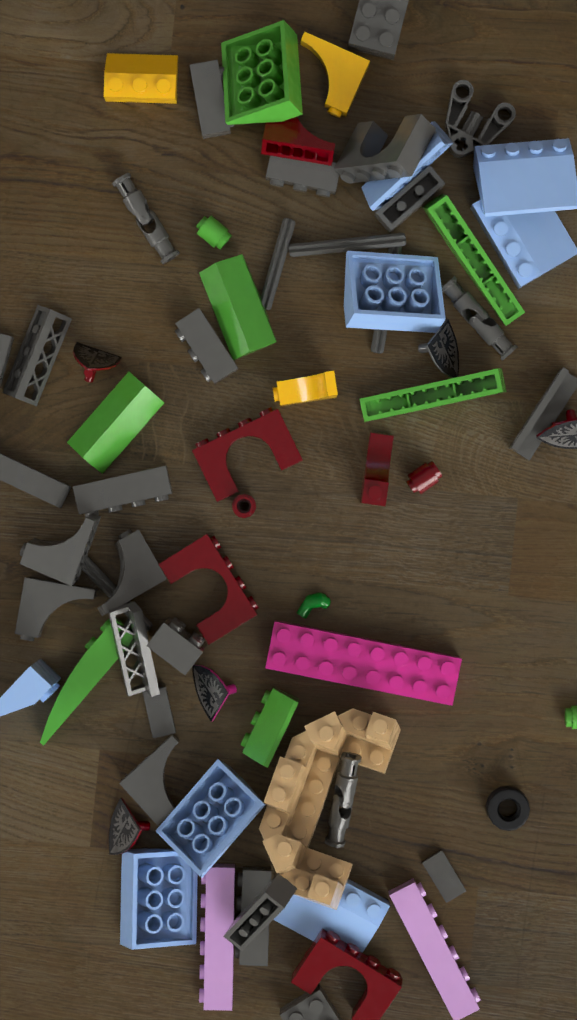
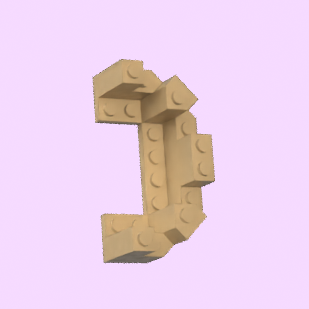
[259,708,401,910]

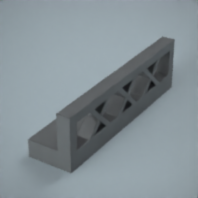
[2,305,72,406]
[509,367,577,461]
[108,601,160,697]

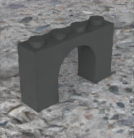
[334,114,436,184]

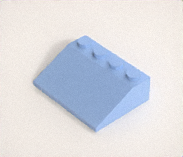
[361,121,454,211]
[473,138,577,217]
[470,199,577,289]
[344,251,446,333]
[0,659,61,716]
[156,759,266,878]
[120,848,198,950]
[273,879,390,953]

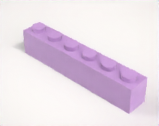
[199,864,235,1011]
[388,878,481,1020]

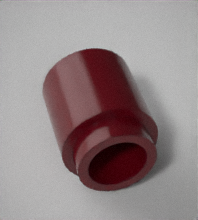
[406,461,443,494]
[232,494,256,518]

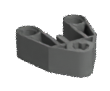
[444,80,516,158]

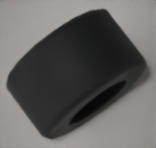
[486,786,530,831]

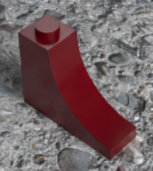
[261,117,335,166]
[360,432,394,506]

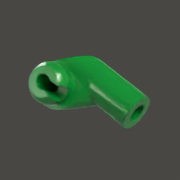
[296,592,331,619]

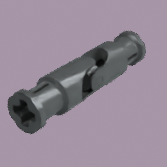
[112,173,180,265]
[442,276,518,361]
[325,752,362,848]

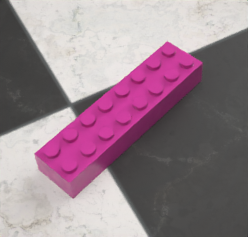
[265,620,462,706]

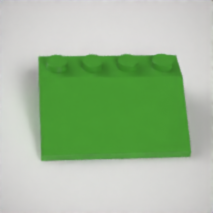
[221,20,303,125]

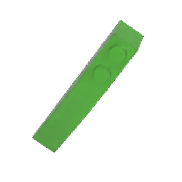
[422,194,525,326]
[360,368,507,422]
[40,617,133,745]

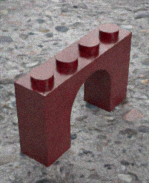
[192,407,303,502]
[159,534,259,645]
[291,928,403,1020]

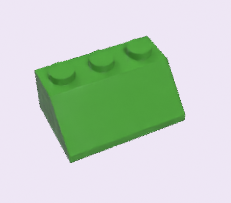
[240,686,299,768]

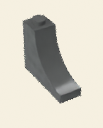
[20,513,101,586]
[97,529,167,616]
[15,577,97,641]
[119,734,180,826]

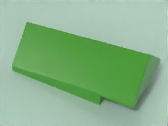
[199,254,277,360]
[67,372,164,474]

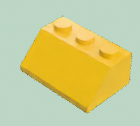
[104,53,178,104]

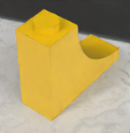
[301,32,370,118]
[273,371,338,406]

